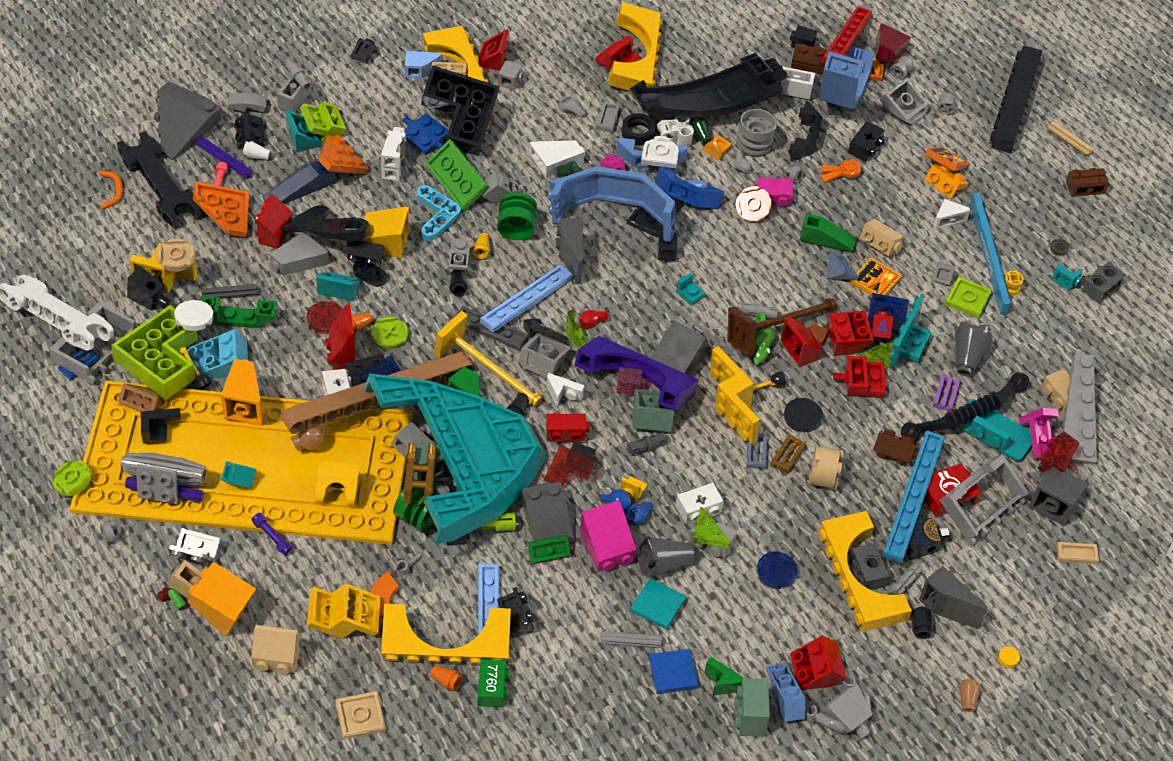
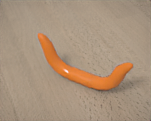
[98,170,123,209]

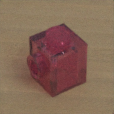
[616,367,645,396]

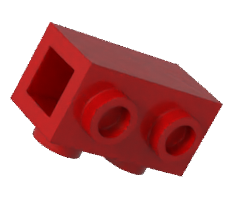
[546,413,590,442]

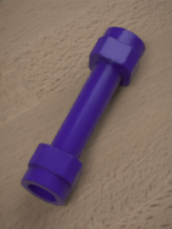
[251,512,293,555]

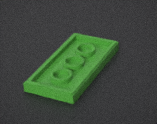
[425,139,489,211]

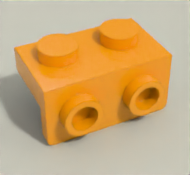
[925,164,969,198]

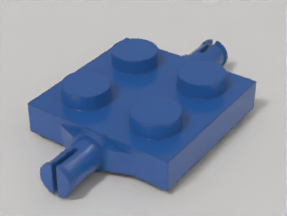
[403,113,448,155]

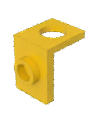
[620,476,647,502]

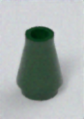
[692,119,712,146]

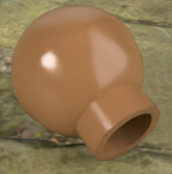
[291,426,324,451]

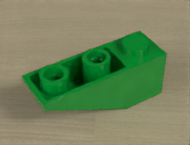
[800,213,856,252]

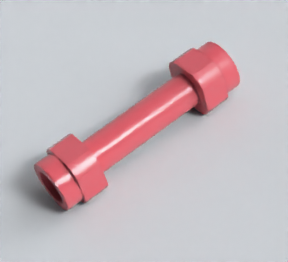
[214,162,228,186]

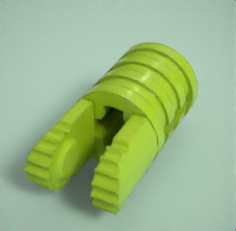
[479,512,516,532]

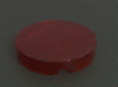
[307,301,343,334]

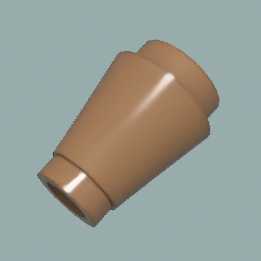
[959,679,980,712]

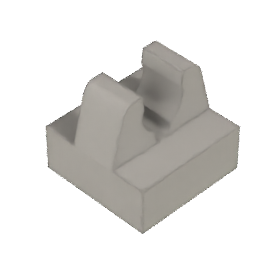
[932,261,955,285]

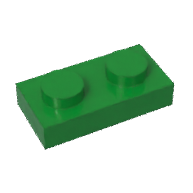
[527,534,571,563]

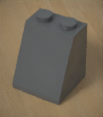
[650,320,711,375]
[1029,465,1089,526]

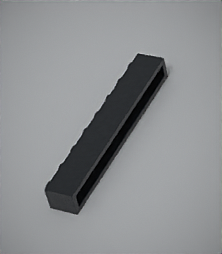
[989,45,1043,154]

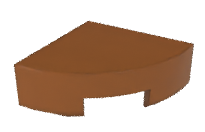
[810,323,829,347]

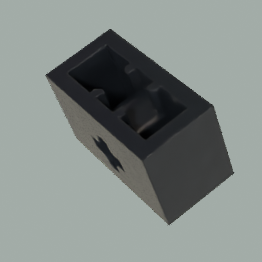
[848,121,885,162]

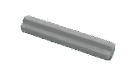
[601,631,662,648]

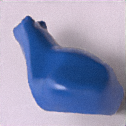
[625,502,653,525]

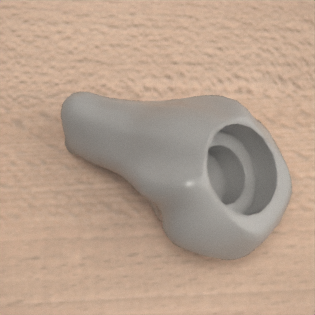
[559,96,586,118]
[735,149,751,175]

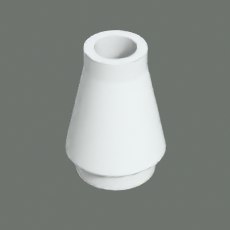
[243,141,270,160]

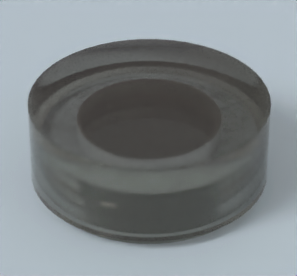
[1050,239,1069,256]

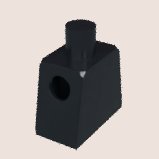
[127,266,170,310]

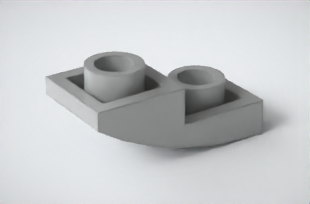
[228,93,267,113]

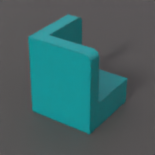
[221,461,256,488]

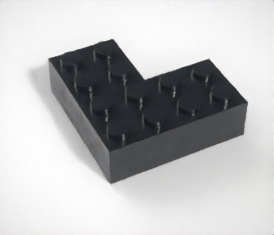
[421,65,500,156]

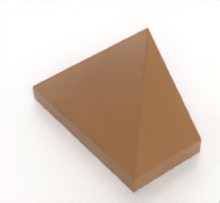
[118,383,159,412]

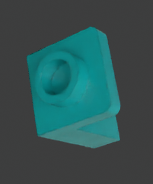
[1051,264,1083,291]
[676,273,705,306]

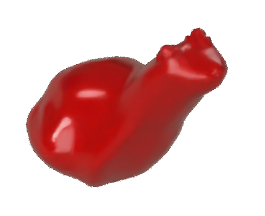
[579,310,609,330]

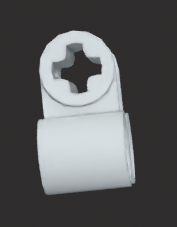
[657,116,694,147]

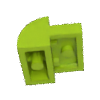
[300,102,346,141]

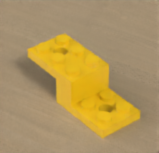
[710,346,760,446]

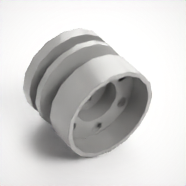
[736,109,777,156]

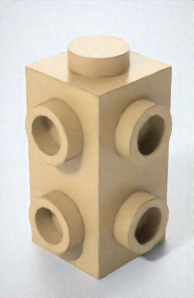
[860,219,904,256]

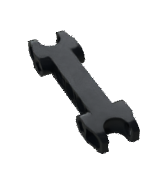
[117,131,202,229]

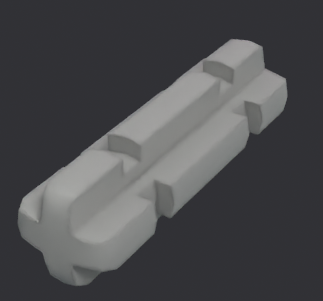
[892,564,922,595]

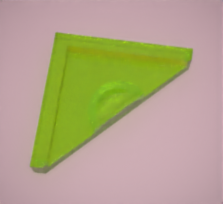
[566,309,585,349]
[856,339,894,369]
[693,507,731,549]

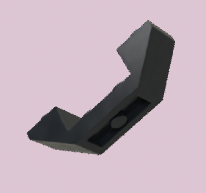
[788,101,823,162]

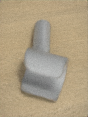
[396,553,421,575]

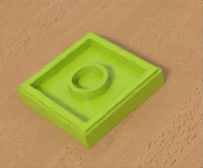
[944,276,992,319]

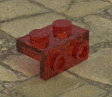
[1038,431,1079,473]

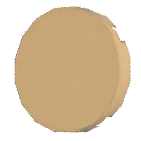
[157,239,196,272]

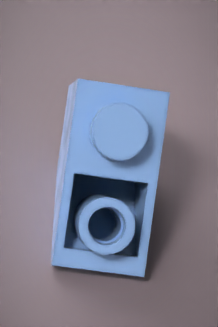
[405,51,441,78]

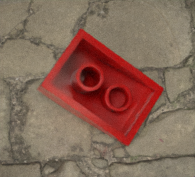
[326,304,356,370]

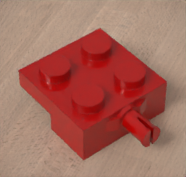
[833,356,886,397]

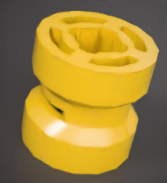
[1004,271,1023,296]

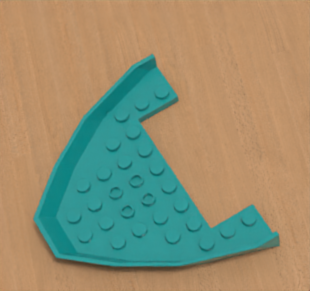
[364,373,548,544]

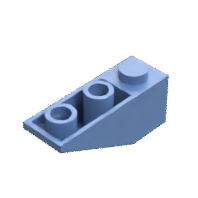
[766,663,805,722]

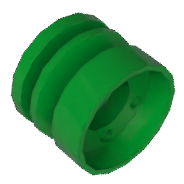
[497,192,537,240]
[393,480,440,533]

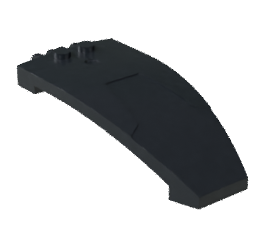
[630,53,788,117]

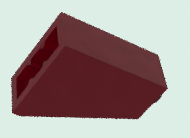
[875,23,911,65]

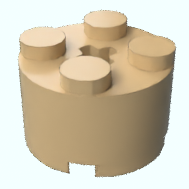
[809,446,843,489]

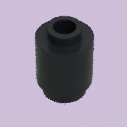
[911,607,933,639]

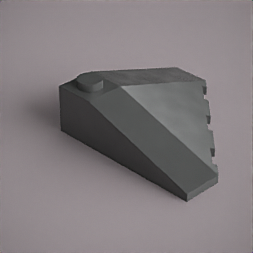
[157,81,221,161]

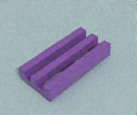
[933,374,960,412]

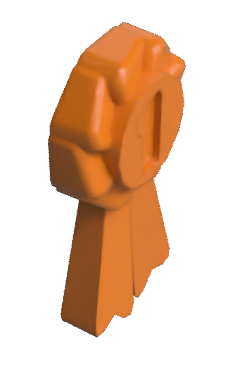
[820,159,861,184]

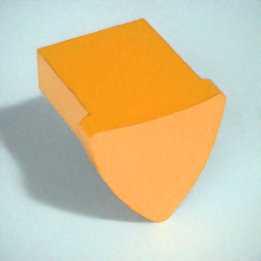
[703,135,732,160]

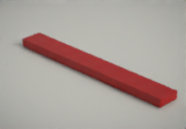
[822,6,872,63]

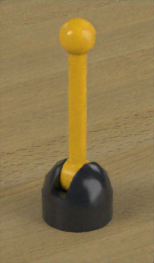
[180,347,212,390]
[753,371,786,390]

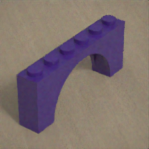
[574,336,699,411]

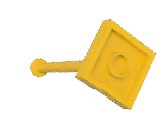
[434,311,542,407]

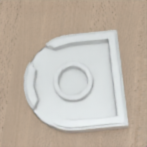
[641,136,679,168]

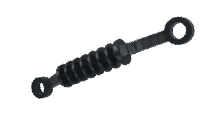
[901,372,1029,441]

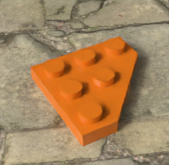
[318,135,369,174]
[193,181,249,237]

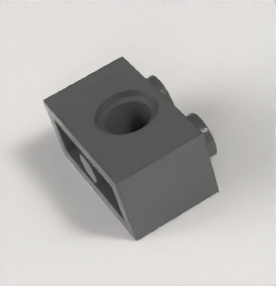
[850,543,890,590]

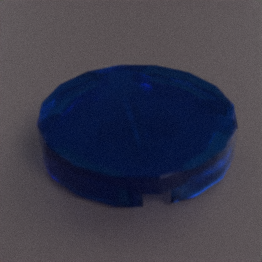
[756,551,797,589]

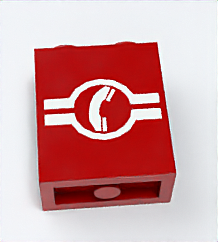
[924,463,981,518]

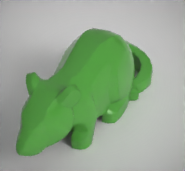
[754,312,775,365]

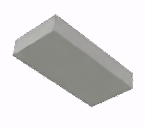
[596,102,620,133]

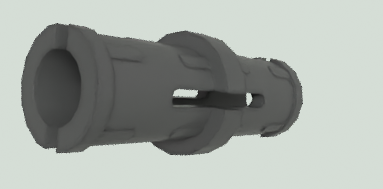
[627,432,667,455]

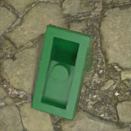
[705,657,744,696]

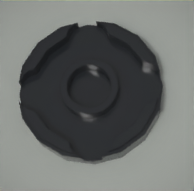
[784,398,822,432]

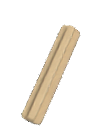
[1048,121,1093,156]

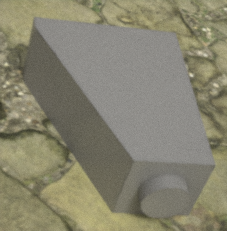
[270,232,329,276]

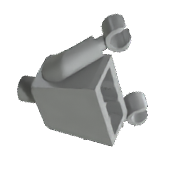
[805,677,872,739]

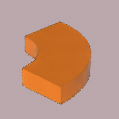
[370,571,399,621]

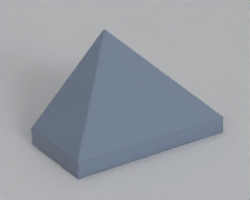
[826,252,859,280]

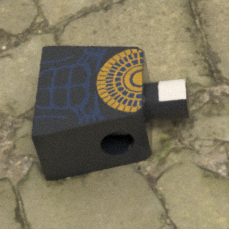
[906,518,949,560]

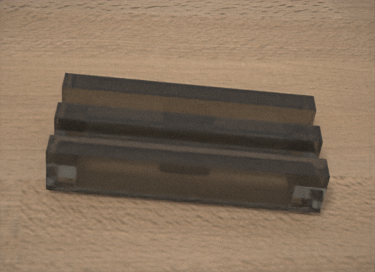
[529,320,569,344]

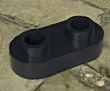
[353,260,387,287]

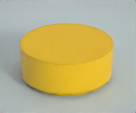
[998,647,1020,668]

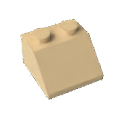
[251,625,300,674]

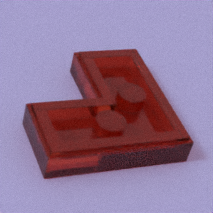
[544,444,596,488]

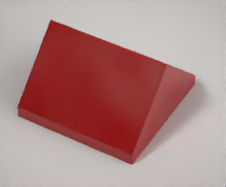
[478,29,509,71]

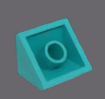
[285,109,323,152]
[316,272,362,302]

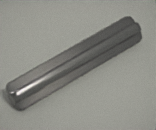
[202,284,258,298]

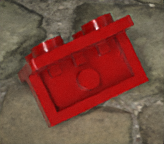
[595,35,642,70]

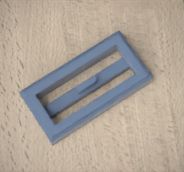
[746,434,767,469]

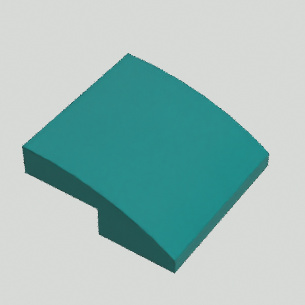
[630,578,687,629]

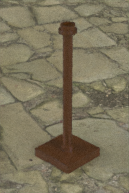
[727,298,837,357]

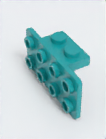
[889,293,931,367]
[958,399,1032,462]

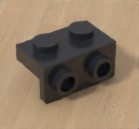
[234,112,264,149]
[343,240,385,265]
[497,587,535,638]

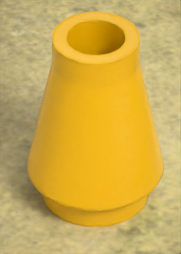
[472,233,490,259]

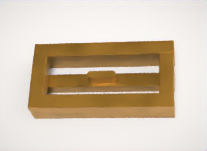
[770,435,806,474]

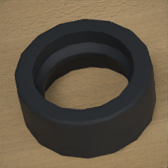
[622,113,655,146]

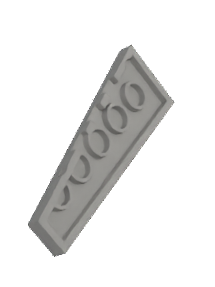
[1057,353,1097,464]

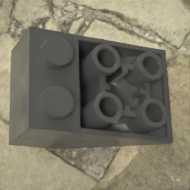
[919,566,988,629]

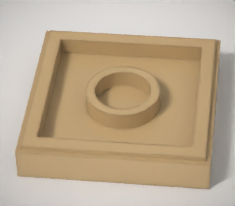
[335,691,386,740]

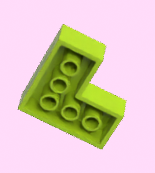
[111,305,198,400]

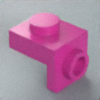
[599,154,626,171]

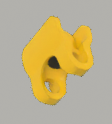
[315,461,360,506]

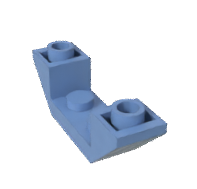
[616,138,688,170]

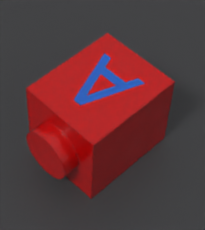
[872,312,893,341]

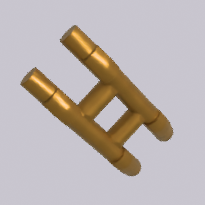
[403,443,436,505]

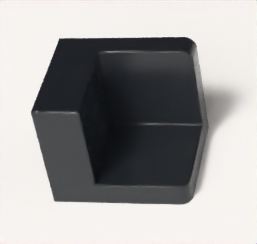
[141,415,167,443]

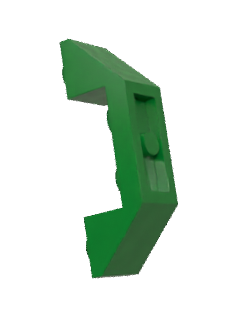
[200,296,277,328]

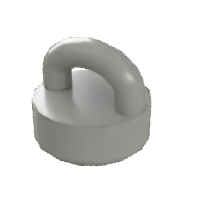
[785,165,803,184]
[100,521,121,543]

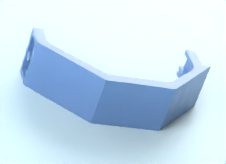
[819,46,876,109]
[548,166,676,242]

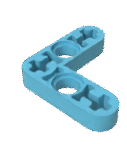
[417,185,461,241]

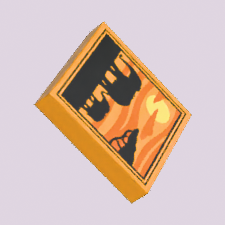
[850,258,901,301]

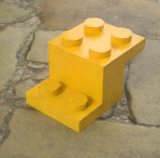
[129,243,198,293]
[307,583,381,639]

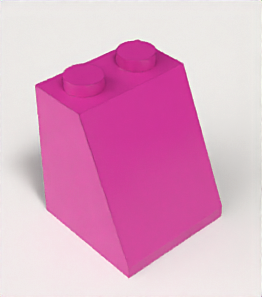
[580,500,637,572]

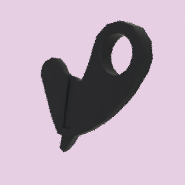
[281,205,370,241]

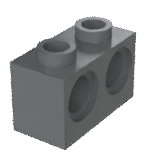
[1082,262,1126,304]

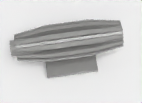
[120,453,207,504]

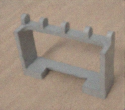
[49,302,136,384]
[939,454,1029,546]

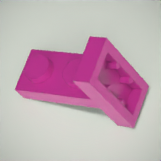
[1019,408,1059,459]

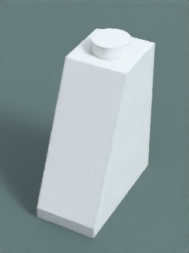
[530,140,585,178]

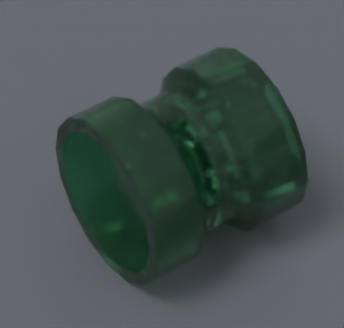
[556,161,580,178]

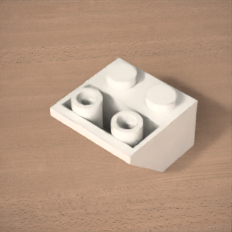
[781,67,816,100]

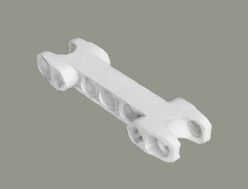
[0,275,114,350]

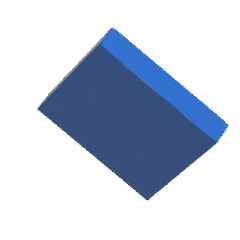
[648,649,698,694]

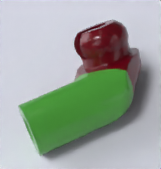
[157,587,187,610]

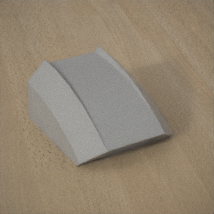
[879,78,929,125]
[519,333,571,378]

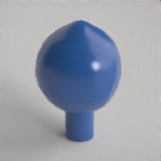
[600,489,631,512]

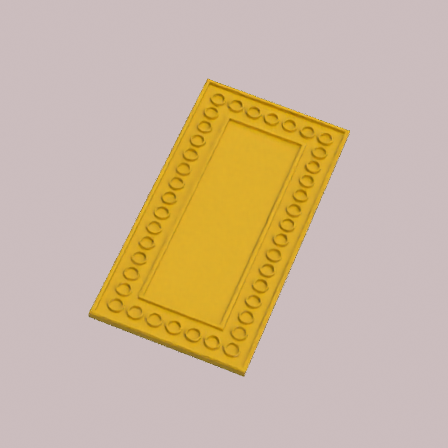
[69,381,414,545]

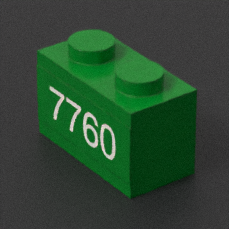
[477,659,510,708]

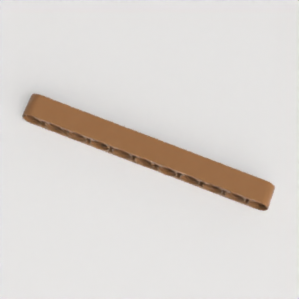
[280,352,475,434]

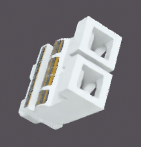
[381,127,406,181]

